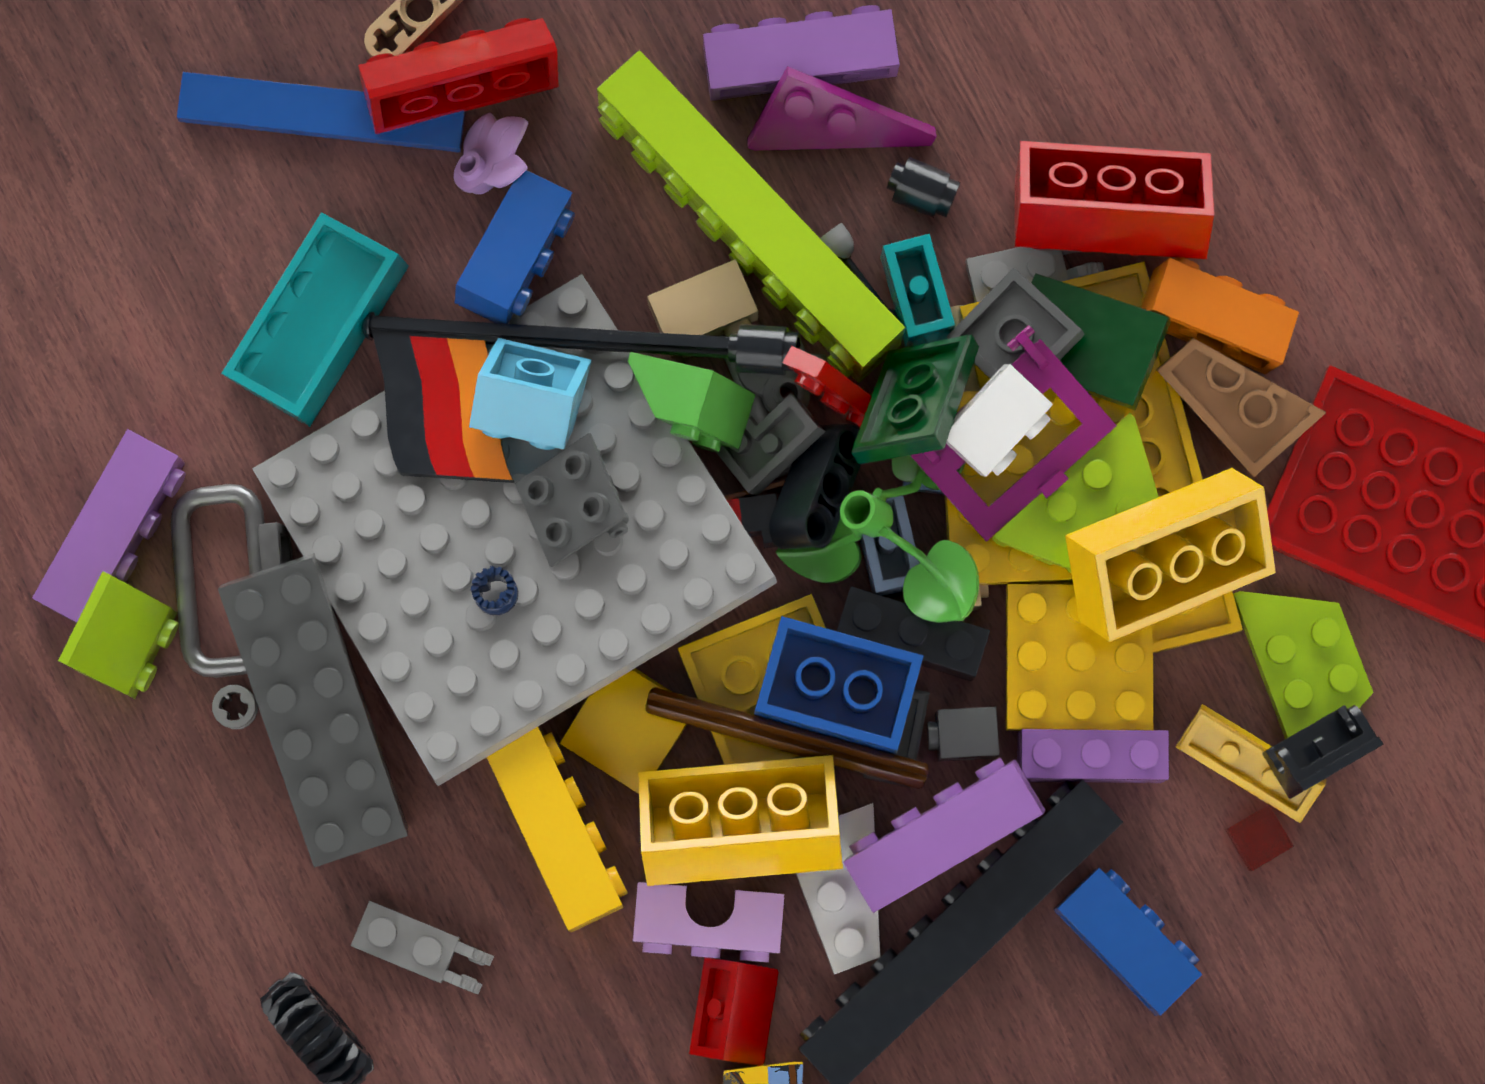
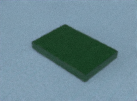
[1031,273,1171,410]
[851,335,979,464]

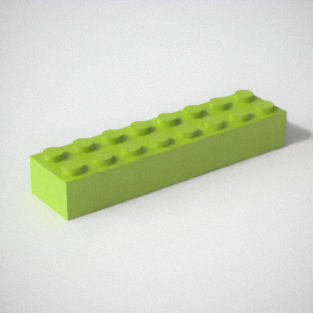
[597,50,905,383]

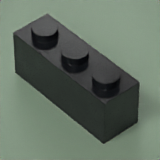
[837,586,990,682]

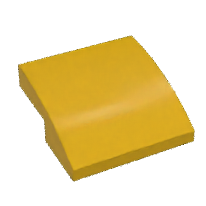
[560,668,687,794]

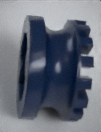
[471,566,519,615]

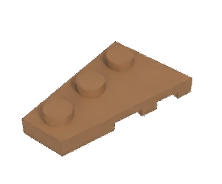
[1156,337,1326,477]

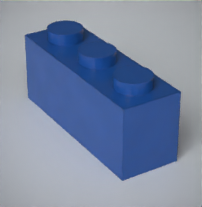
[454,170,575,324]
[1053,868,1202,1016]

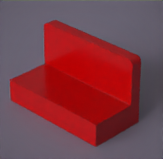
[689,957,779,1066]

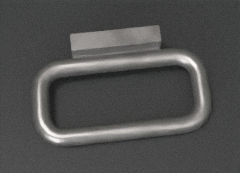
[171,484,293,678]

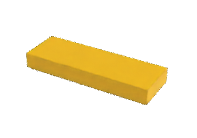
[1176,704,1327,823]

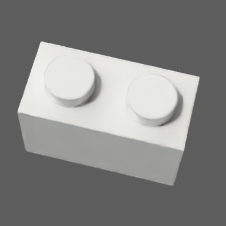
[946,364,1053,477]

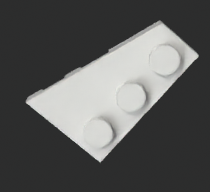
[796,803,880,974]

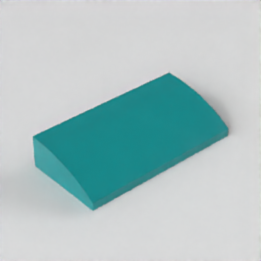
[221,212,409,427]

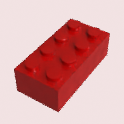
[1015,141,1215,259]

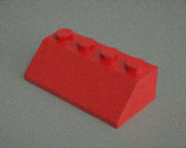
[358,18,559,134]

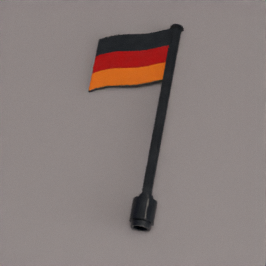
[362,312,801,483]

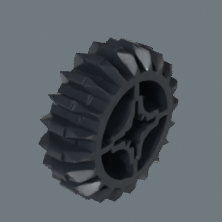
[260,972,374,1084]

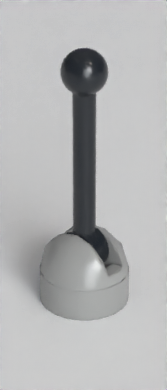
[820,223,898,319]

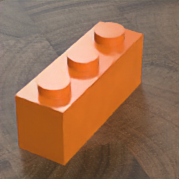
[1141,258,1299,374]

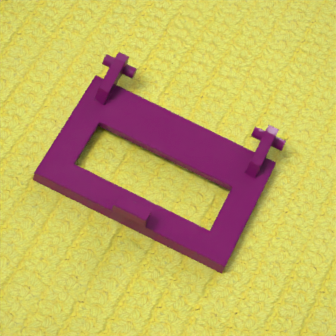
[910,325,1117,541]

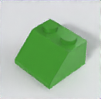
[628,352,756,453]

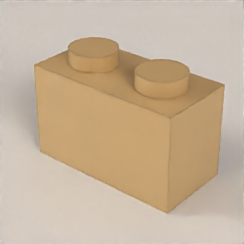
[647,259,758,358]

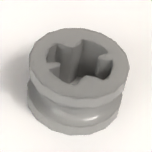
[212,685,258,730]

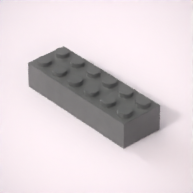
[218,553,408,868]

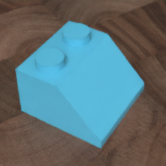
[469,338,592,450]

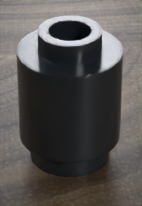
[886,157,961,218]

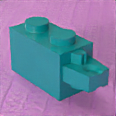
[880,234,955,347]

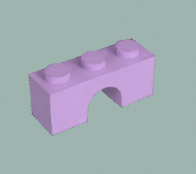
[633,882,784,963]

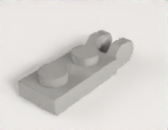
[965,247,1105,302]
[351,901,494,994]

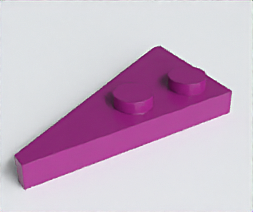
[747,66,937,151]

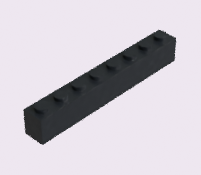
[798,780,1123,1084]

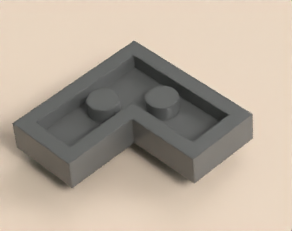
[716,393,826,496]

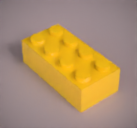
[1065,468,1276,642]
[487,727,628,933]
[638,755,843,886]

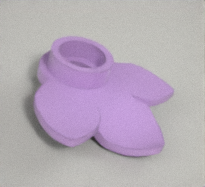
[454,113,529,194]

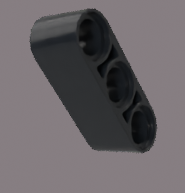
[769,423,861,549]

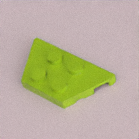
[991,413,1159,573]
[1233,591,1373,739]

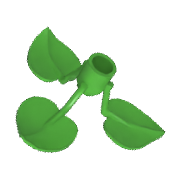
[776,455,979,623]

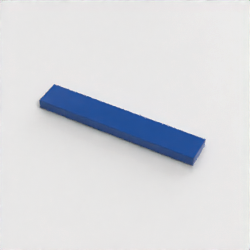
[177,72,466,152]

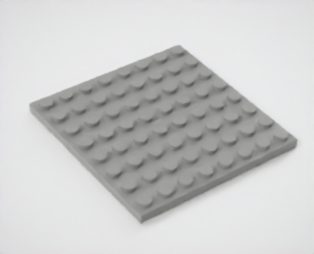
[252,274,777,786]

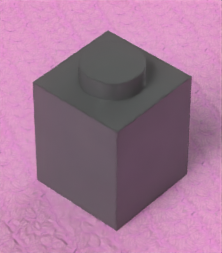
[927,707,999,762]

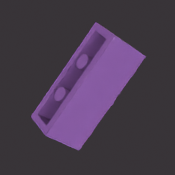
[1017,729,1169,783]

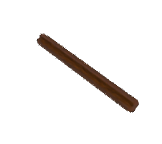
[645,687,929,789]

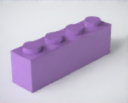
[703,5,900,101]
[32,429,186,623]
[843,758,1045,913]

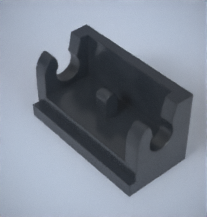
[1262,705,1384,800]

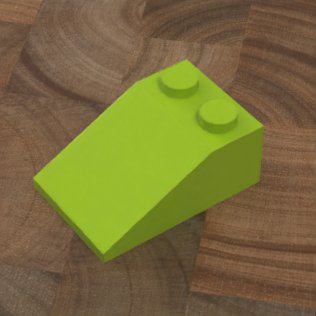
[58,571,179,699]

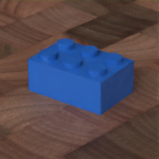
[754,616,924,754]

